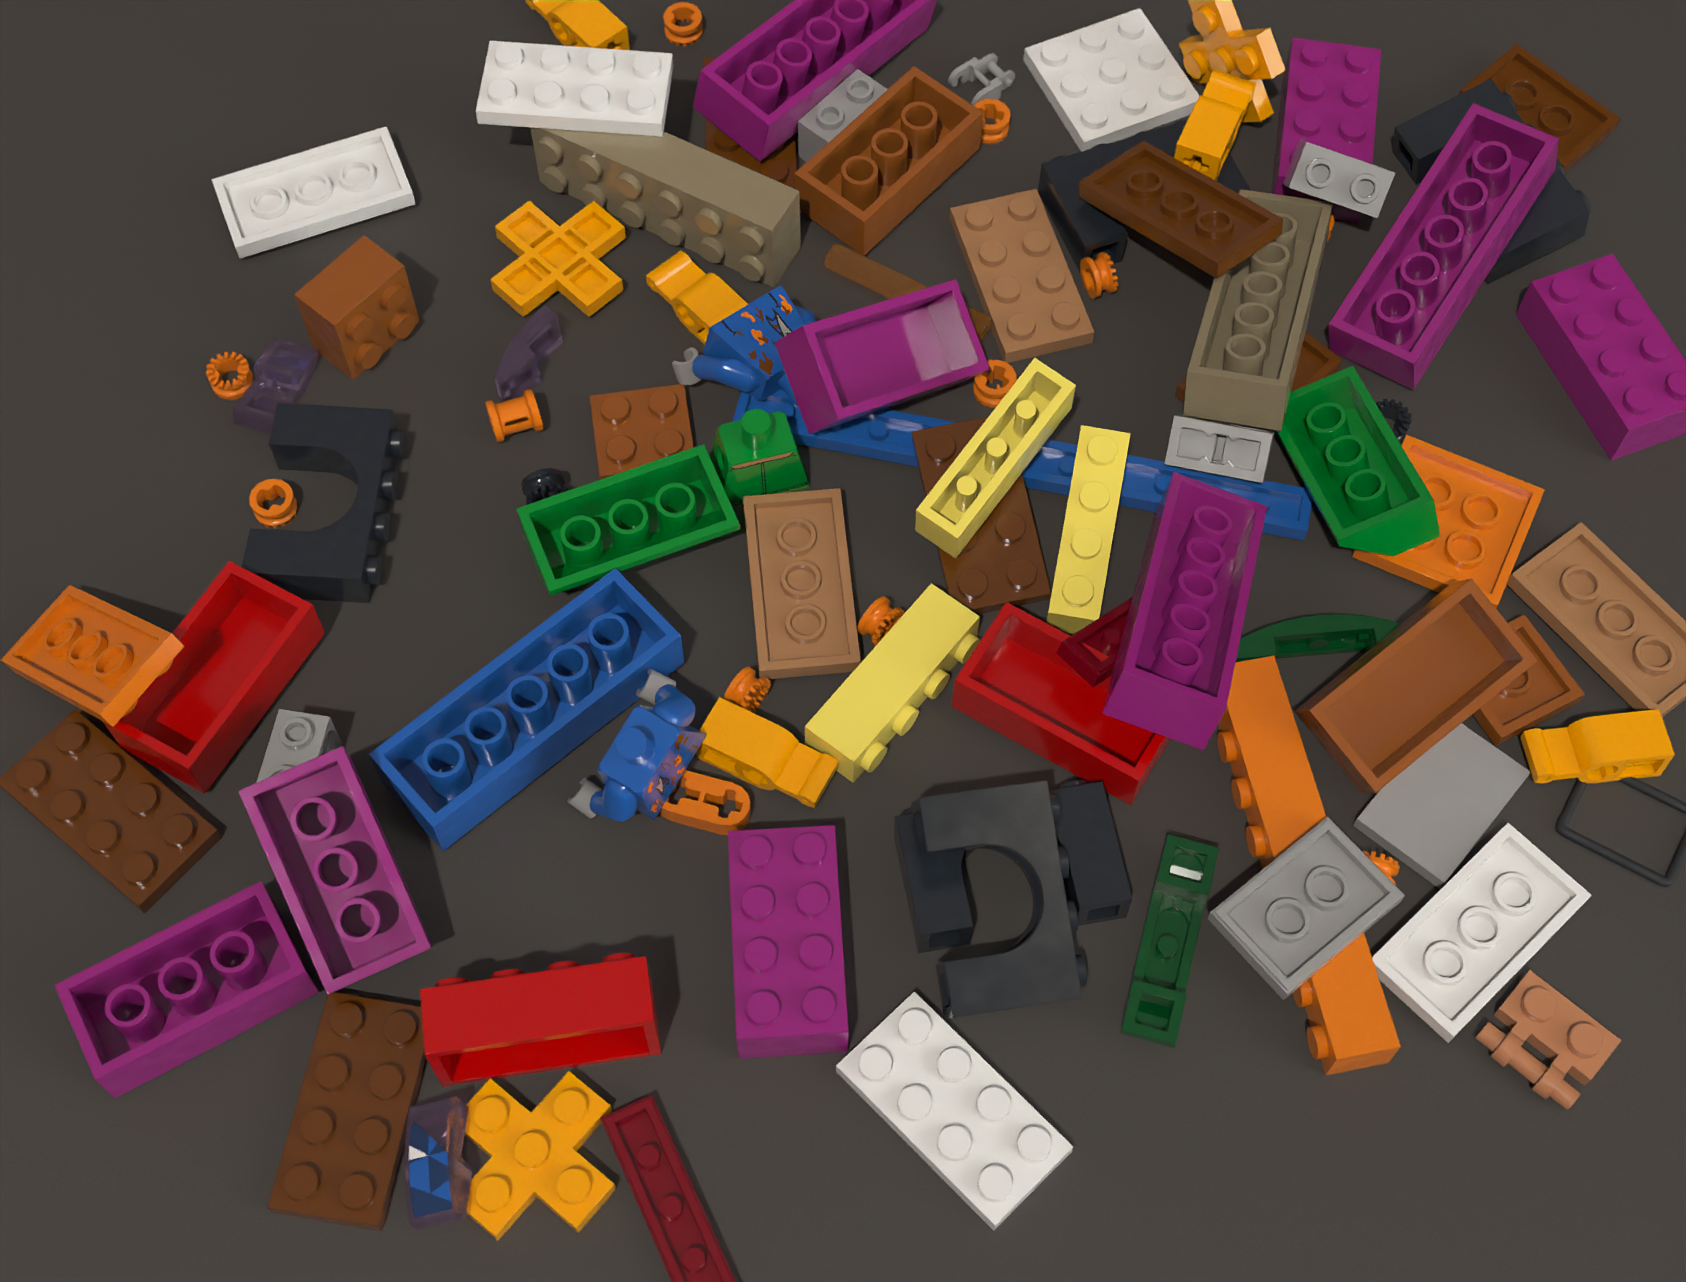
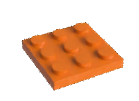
[1352,435,1545,608]

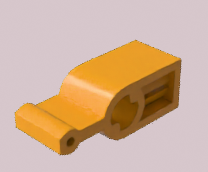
[525,0,630,50]
[1174,69,1257,181]
[646,251,748,345]
[696,697,839,808]
[1520,709,1675,784]

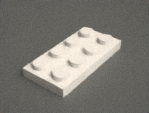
[476,41,673,137]
[212,127,416,258]
[1372,823,1591,1043]
[836,992,1073,1231]

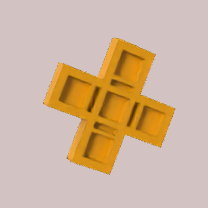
[1178,0,1285,122]
[490,201,626,317]
[452,1071,616,1241]

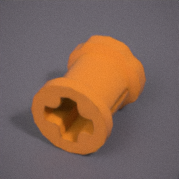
[485,389,543,443]

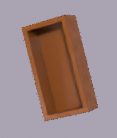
[1295,578,1538,793]

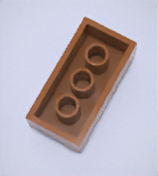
[795,66,983,256]

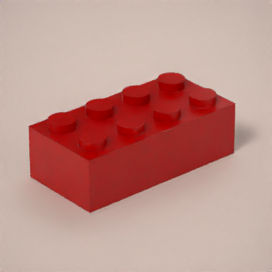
[104,561,325,794]
[951,602,1171,806]
[420,953,661,1087]

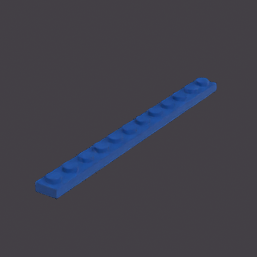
[732,389,1312,541]

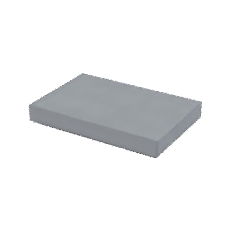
[1353,723,1531,889]
[1208,817,1405,1000]

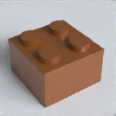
[294,235,420,380]

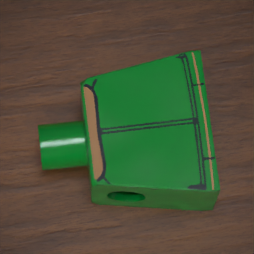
[710,409,809,507]

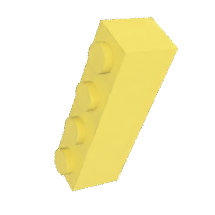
[915,358,1076,559]
[1046,425,1131,635]
[805,583,980,783]

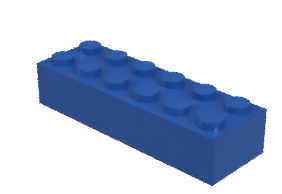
[369,568,684,851]

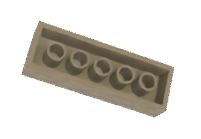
[530,127,801,288]
[1183,189,1333,431]

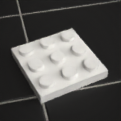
[1023,8,1199,152]

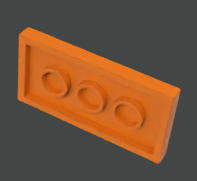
[1,585,184,727]

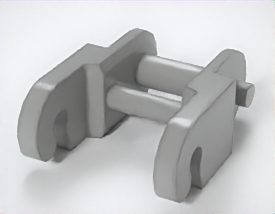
[948,53,1015,106]

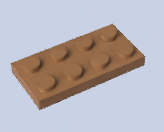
[949,189,1095,363]
[743,488,861,679]
[1507,522,1686,718]

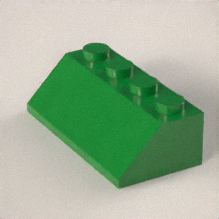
[1275,366,1441,556]
[516,444,740,596]

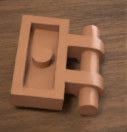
[1475,970,1621,1110]

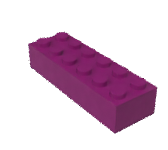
[693,0,937,161]
[1329,103,1559,390]
[1102,472,1267,750]

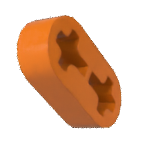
[659,770,751,835]

